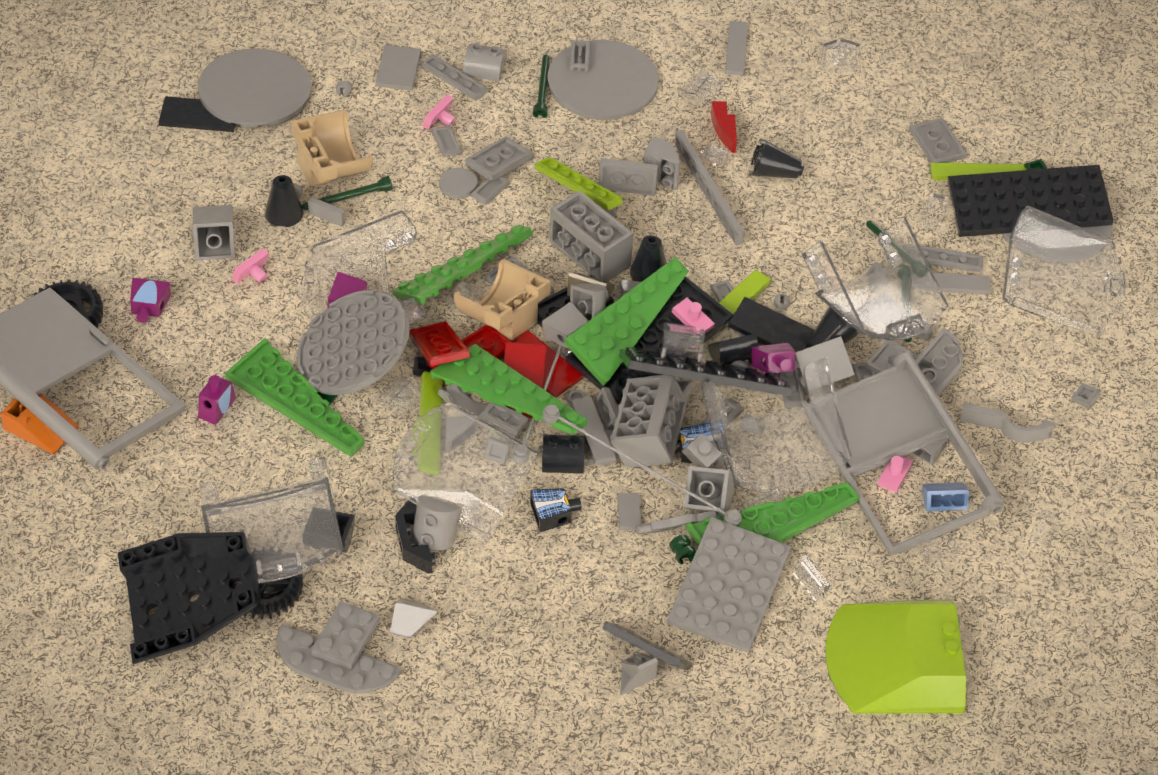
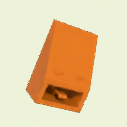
[1,393,79,455]

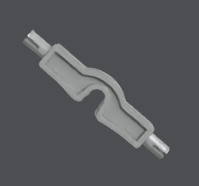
[636,511,723,534]

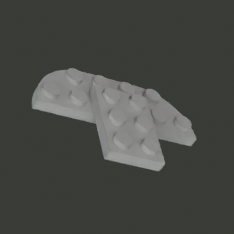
[865,328,963,397]
[277,601,401,694]

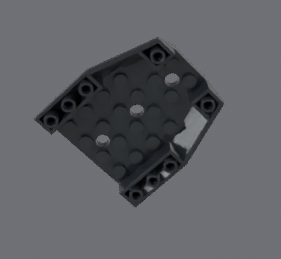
[118,532,261,665]

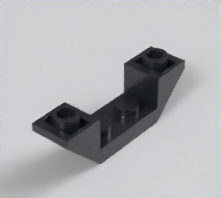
[395,495,436,574]

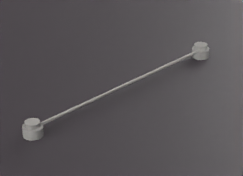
[512,345,562,464]
[542,405,742,527]

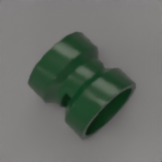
[669,535,696,565]

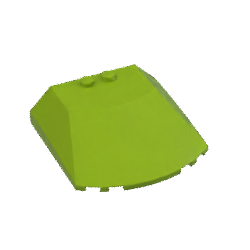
[825,600,966,714]

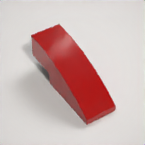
[711,101,737,153]

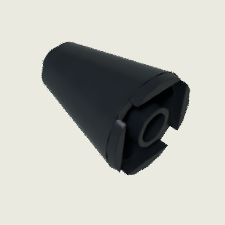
[749,138,804,179]
[265,175,304,227]
[630,235,667,282]
[806,305,860,348]

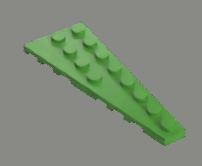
[392,225,533,305]
[564,257,689,386]
[225,338,365,457]
[430,344,587,435]
[685,482,860,546]

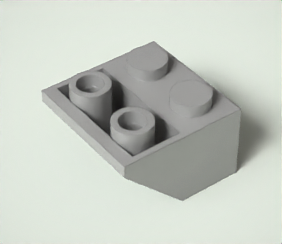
[644,136,680,190]

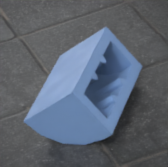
[922,482,969,511]

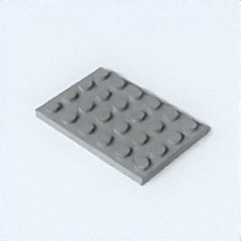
[667,517,791,653]

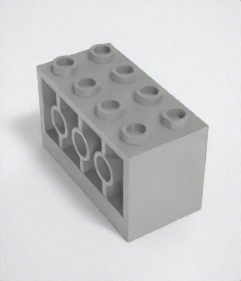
[549,191,633,282]
[610,375,687,467]

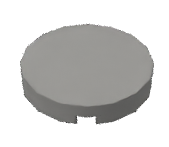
[439,168,478,199]

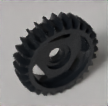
[34,279,103,329]
[231,547,303,619]

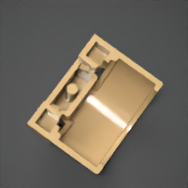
[291,110,373,187]
[454,259,551,341]

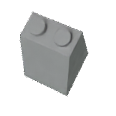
[193,205,235,261]
[795,336,855,391]

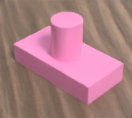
[423,94,456,129]
[232,248,269,283]
[672,298,715,338]
[877,456,913,493]

